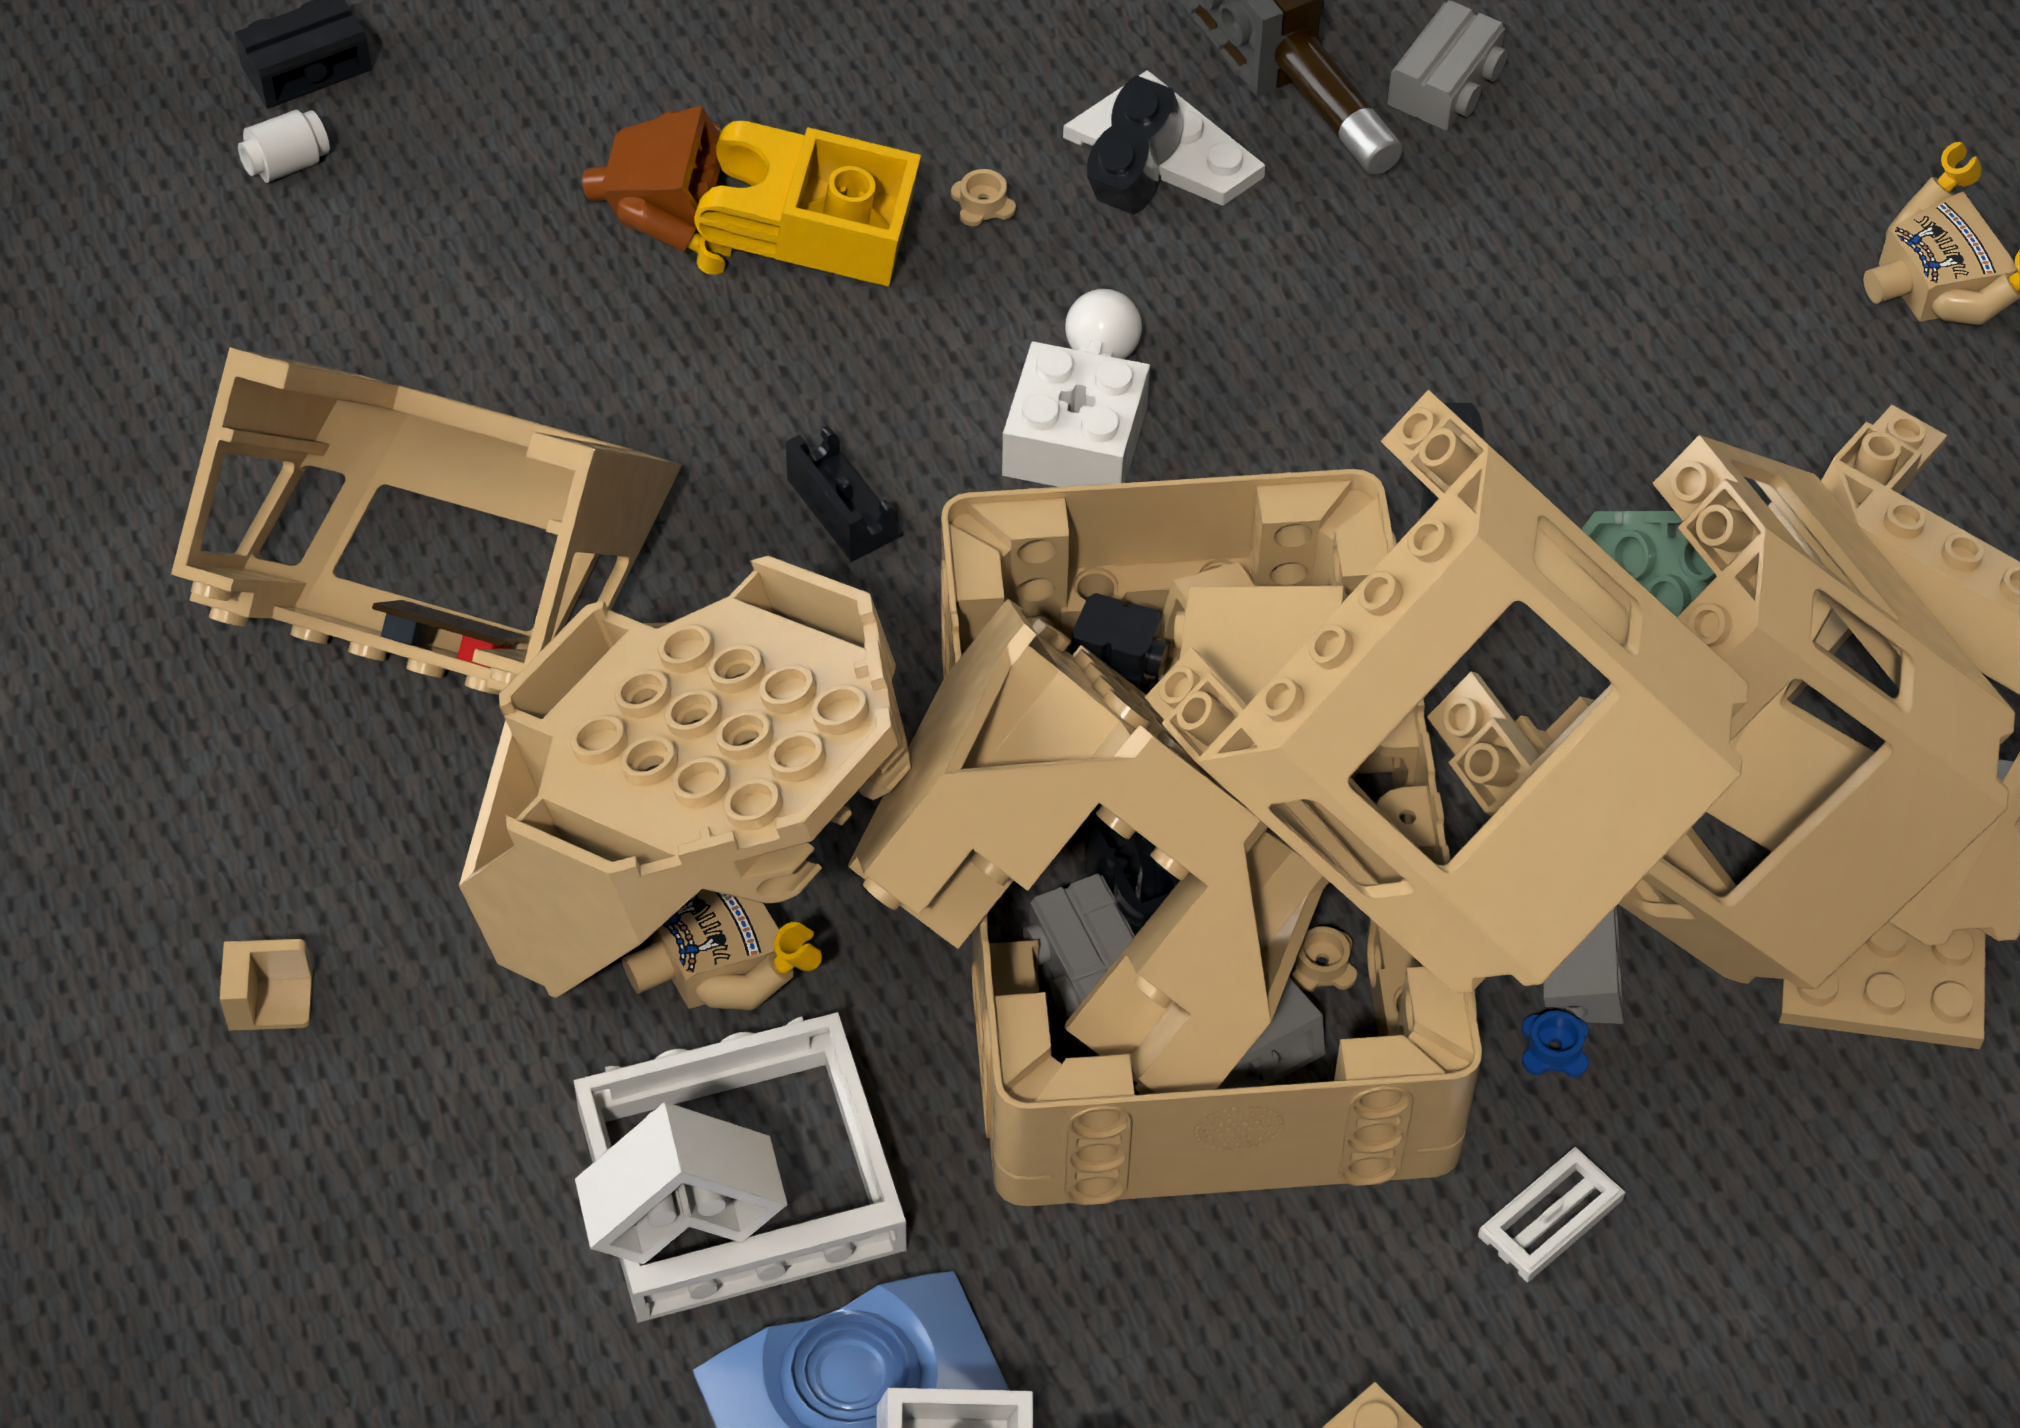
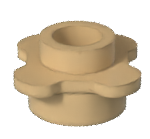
[951,169,1016,226]
[1292,926,1357,992]

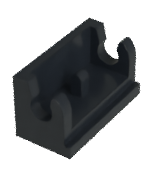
[785,426,904,562]

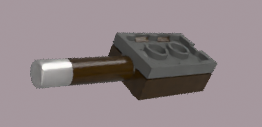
[1179,0,1402,174]

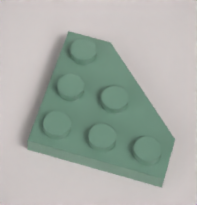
[1581,511,1717,617]

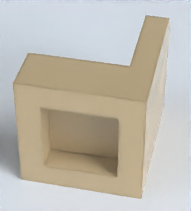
[220,939,313,1031]

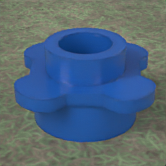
[1521,1011,1589,1078]

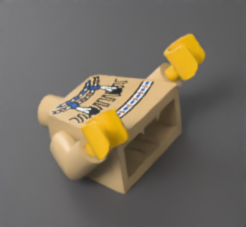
[1863,142,2020,325]
[622,889,822,1010]

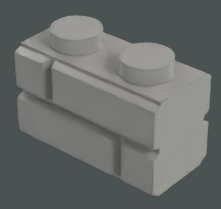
[1387,0,1508,130]
[1023,874,1135,1018]

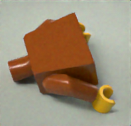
[582,106,732,275]

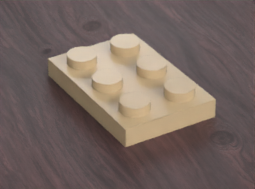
[1779,922,1985,1049]

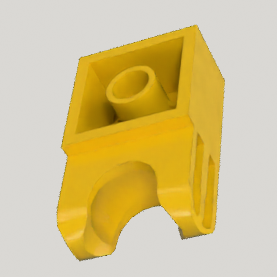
[694,121,921,287]

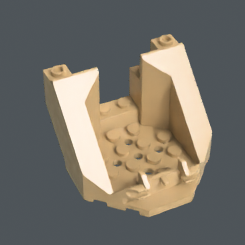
[459,556,911,998]
[848,598,1329,1095]

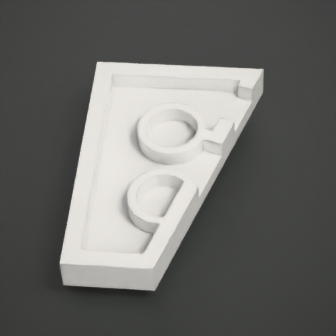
[1063,70,1265,206]

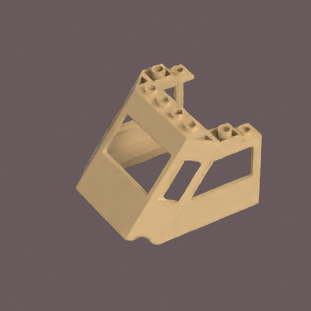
[171,348,682,695]
[1144,390,1749,994]
[1706,404,2020,946]
[1427,435,2015,989]

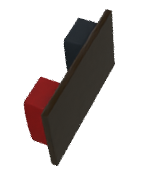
[372,600,530,667]

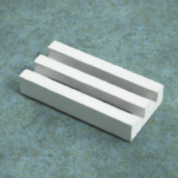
[1478,1147,1625,1283]

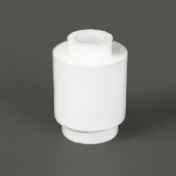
[238,110,330,183]

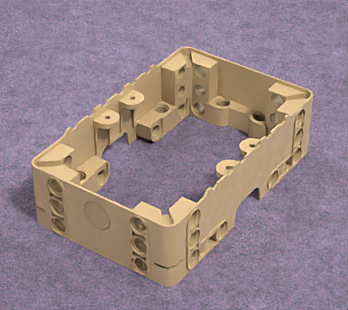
[941,469,1482,1206]

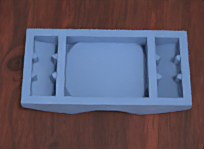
[693,1271,1009,1428]

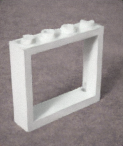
[574,1012,907,1323]

